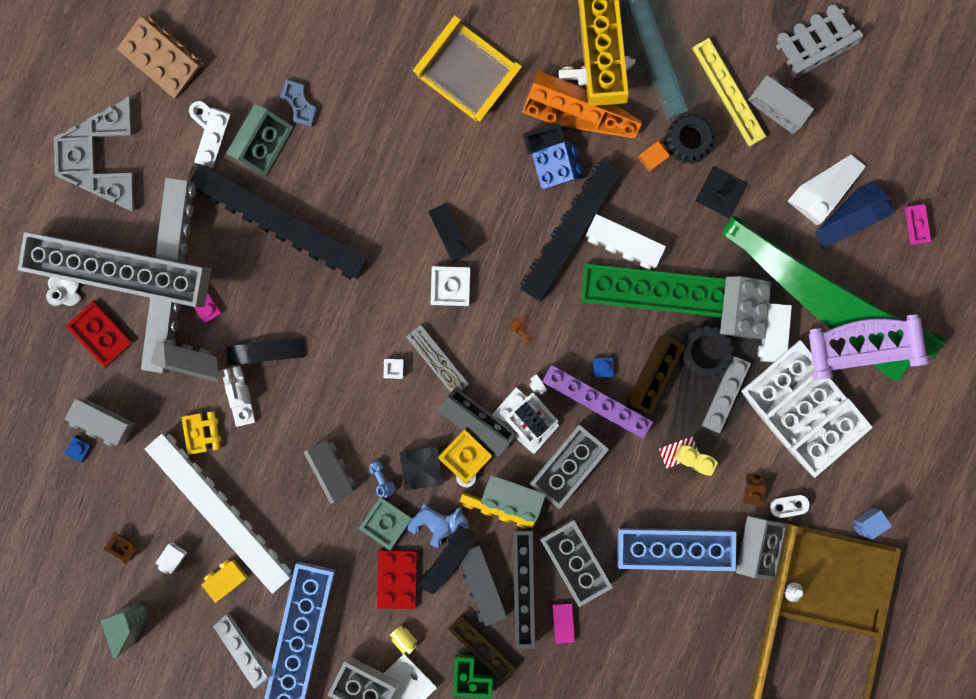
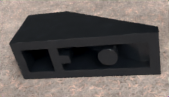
[428,204,469,263]

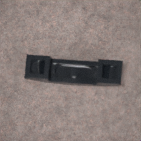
[227,338,305,366]
[417,524,475,595]

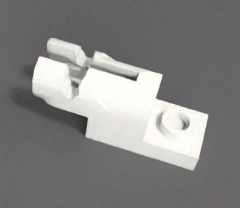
[221,366,256,427]

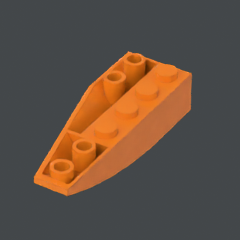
[522,71,642,139]

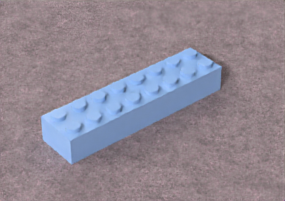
[265,561,336,699]

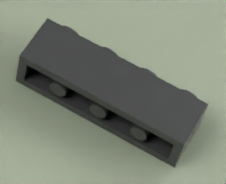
[437,387,516,458]
[458,544,507,626]

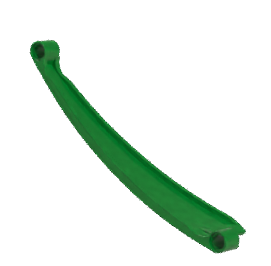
[722,216,946,381]

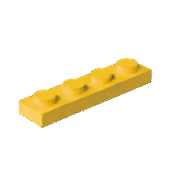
[460,492,534,529]

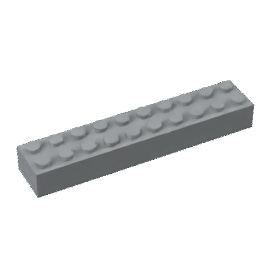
[18,232,212,307]

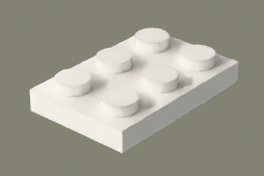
[492,388,559,454]

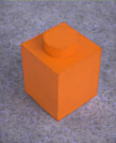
[638,141,669,172]

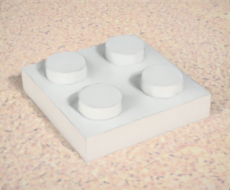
[431,266,470,306]

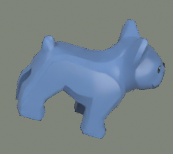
[407,503,470,548]

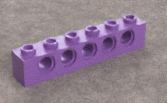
[542,365,652,439]

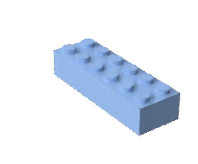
[617,528,736,571]

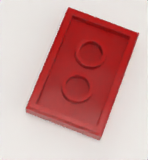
[65,300,133,368]

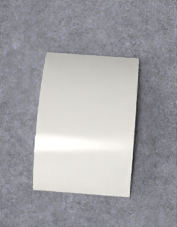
[741,340,873,478]

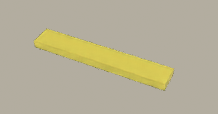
[692,38,766,147]

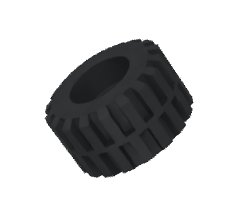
[665,113,716,164]

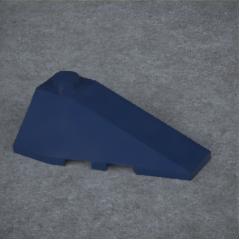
[814,181,896,249]

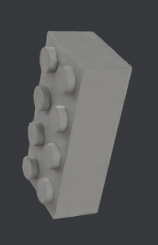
[529,424,609,509]
[540,519,613,607]

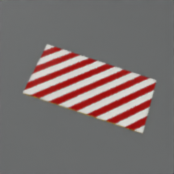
[659,436,698,468]

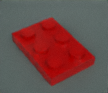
[377,550,417,609]

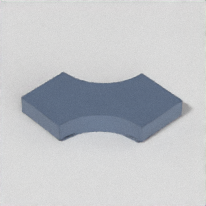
[280,79,317,127]

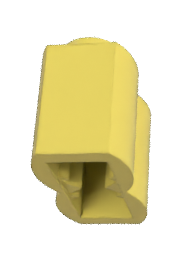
[674,445,718,476]

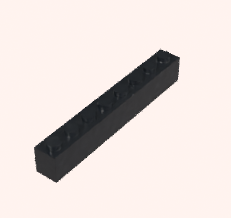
[519,160,622,302]

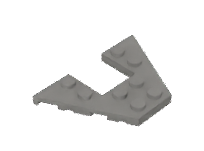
[54,97,134,212]

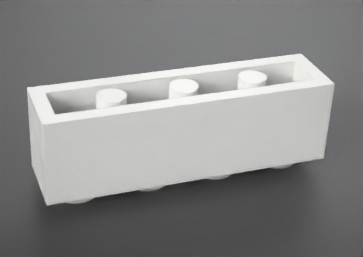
[585,214,666,270]

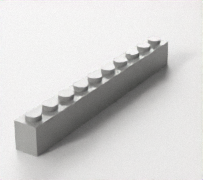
[141,178,196,373]

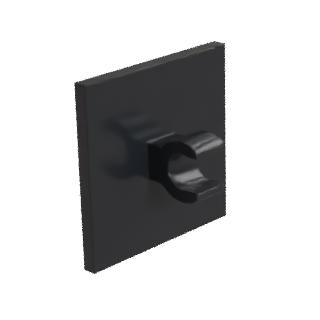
[695,167,746,218]

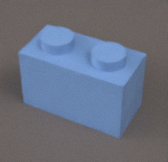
[853,507,892,539]

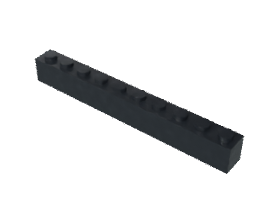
[190,164,368,280]

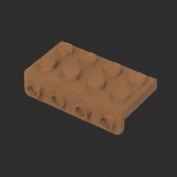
[117,16,204,98]

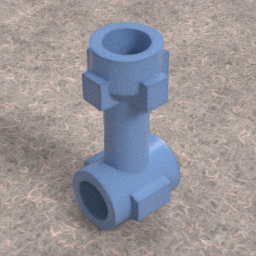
[369,461,395,498]

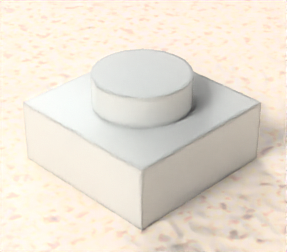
[384,359,404,379]
[529,374,547,395]

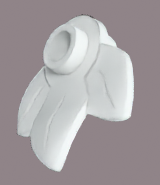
[46,277,81,306]

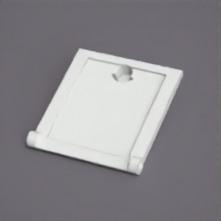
[383,653,437,699]

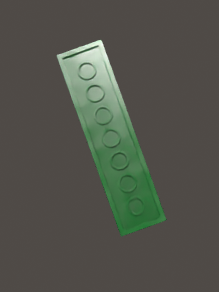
[581,264,726,317]

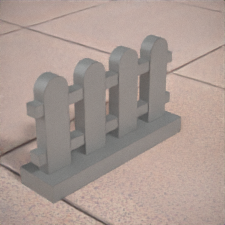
[776,5,863,80]

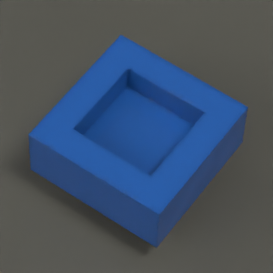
[593,358,614,378]
[64,436,92,463]

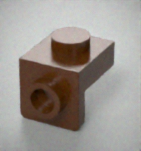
[743,474,767,506]
[104,532,137,564]

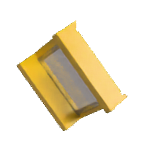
[413,15,522,122]

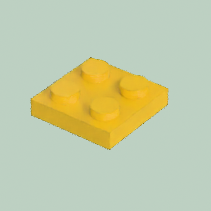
[437,429,492,484]

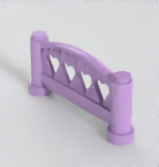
[809,314,930,381]

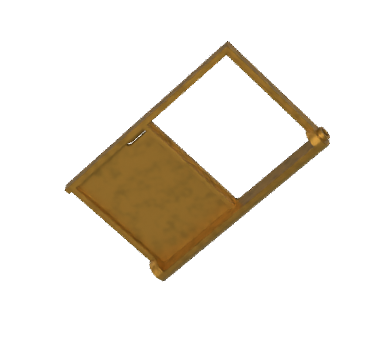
[750,524,901,699]

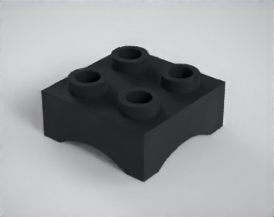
[399,446,444,491]

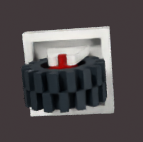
[504,392,558,447]

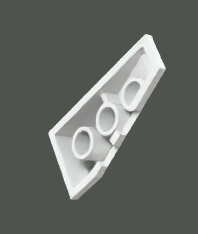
[788,155,866,225]

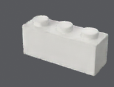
[758,303,792,363]

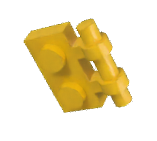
[181,411,221,455]

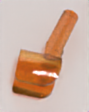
[510,319,529,345]

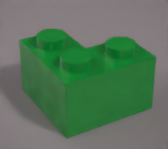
[453,654,493,698]

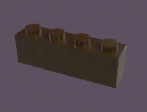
[626,335,685,415]

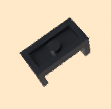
[522,123,565,155]

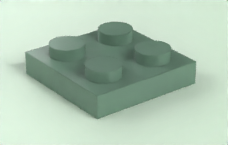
[358,497,412,550]

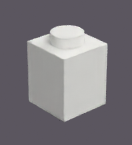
[156,542,188,574]

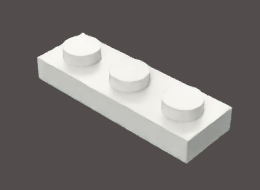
[194,107,230,169]

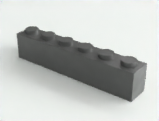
[513,529,535,649]

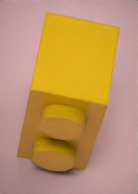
[201,559,249,603]

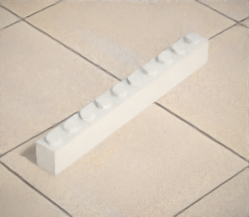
[145,433,292,594]

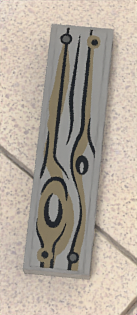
[406,325,469,392]

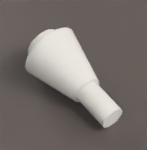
[784,583,803,602]

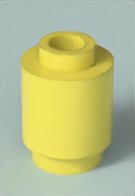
[390,625,417,654]

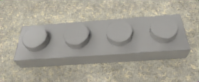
[701,356,751,433]
[213,614,271,689]

